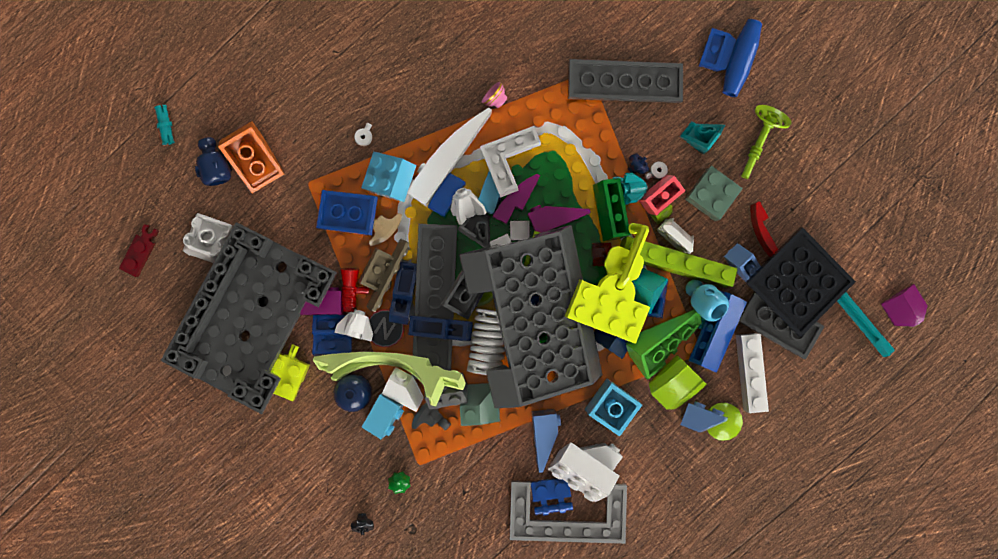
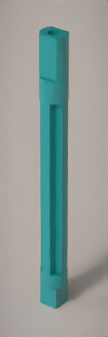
[837,292,895,357]

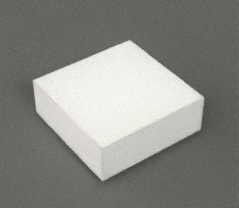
[510,221,530,241]

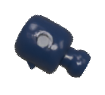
[195,137,232,186]

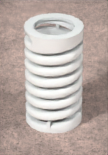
[467,308,505,375]

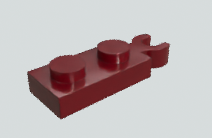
[119,224,159,277]

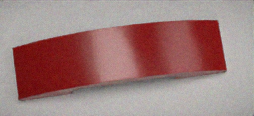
[750,201,778,257]

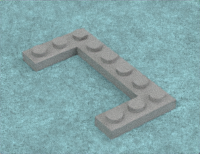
[510,481,627,544]

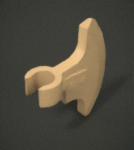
[369,214,402,246]

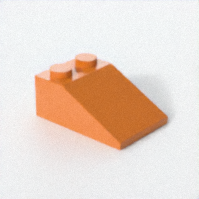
[218,121,285,194]

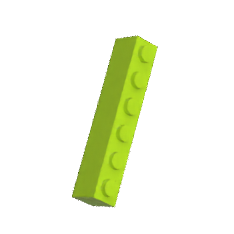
[620,236,738,288]

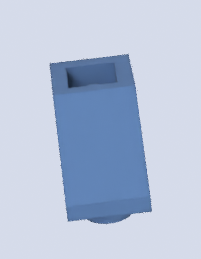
[680,401,728,432]

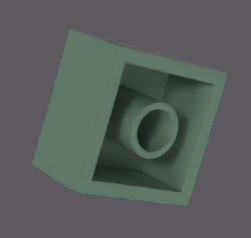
[685,166,743,221]

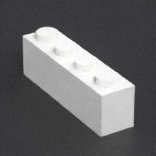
[736,333,769,413]

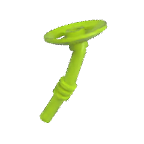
[741,105,791,179]

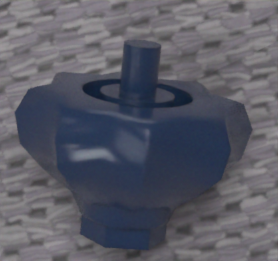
[628,153,649,174]

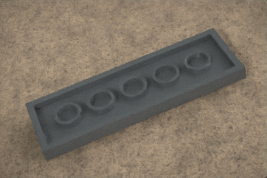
[568,59,683,103]

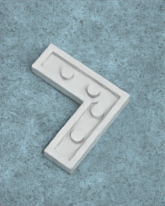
[480,126,541,198]

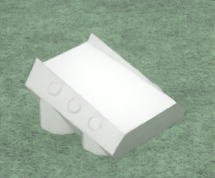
[183,213,233,263]
[657,218,694,254]

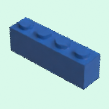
[688,290,747,373]

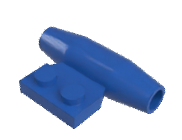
[699,19,762,97]

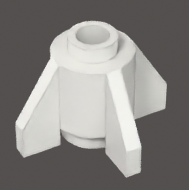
[450,188,487,225]
[335,309,373,341]

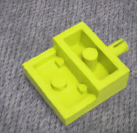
[271,344,310,401]

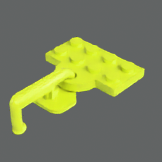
[565,223,650,344]

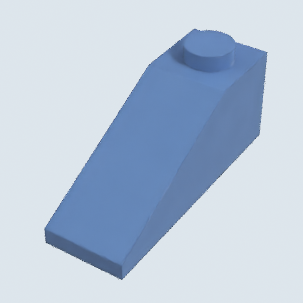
[531,409,561,473]

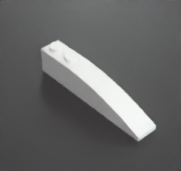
[407,108,492,207]

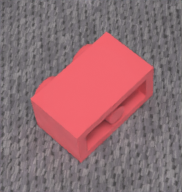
[639,175,686,215]

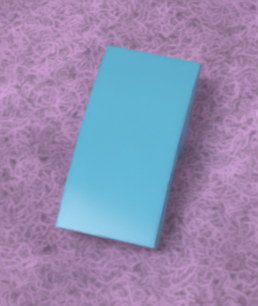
[478,171,501,215]

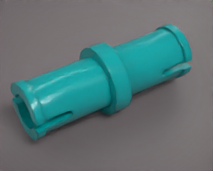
[154,105,175,145]

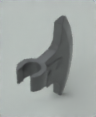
[412,403,451,430]

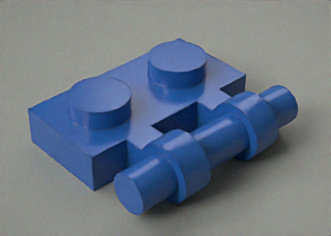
[531,478,573,516]

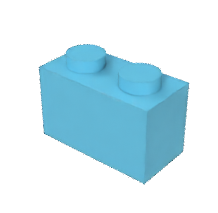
[362,394,404,439]

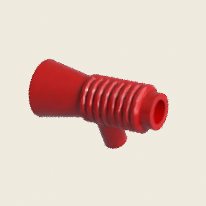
[340,268,369,312]

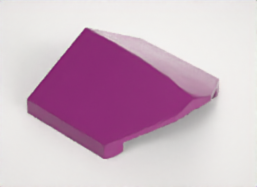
[881,284,928,327]

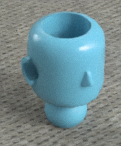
[685,279,729,322]

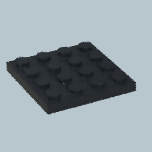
[745,227,856,337]

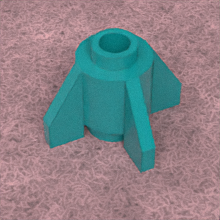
[613,172,648,205]

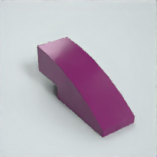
[493,174,540,225]

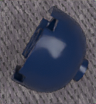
[333,374,372,412]

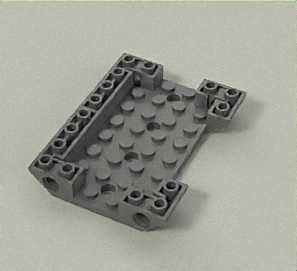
[160,222,337,414]
[459,225,603,408]

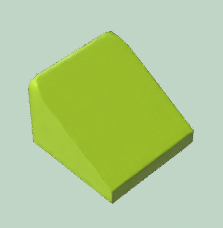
[650,204,673,224]

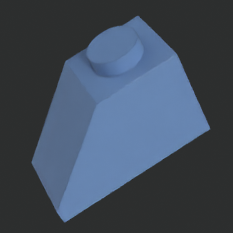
[724,243,761,282]

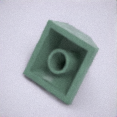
[460,383,500,426]

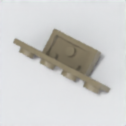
[358,239,409,312]

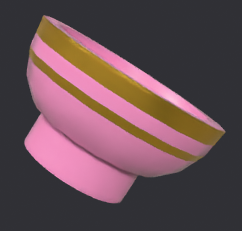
[482,82,507,108]

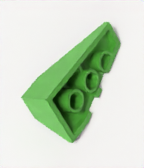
[626,310,702,380]

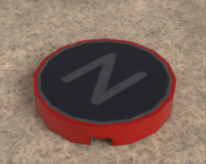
[369,309,405,347]

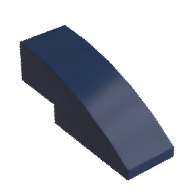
[389,261,417,325]
[408,316,473,341]

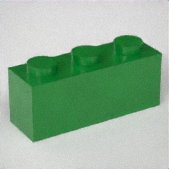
[593,178,631,241]

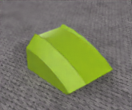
[649,355,707,409]

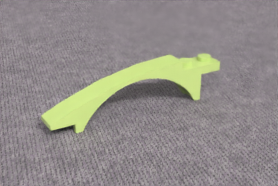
[313,352,466,406]

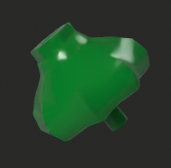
[388,471,411,494]

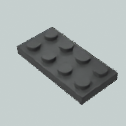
[739,292,825,360]

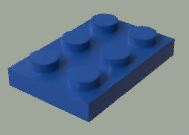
[316,190,378,236]

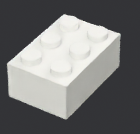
[548,442,619,502]

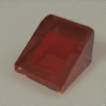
[592,242,612,266]

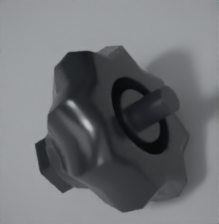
[351,513,374,535]

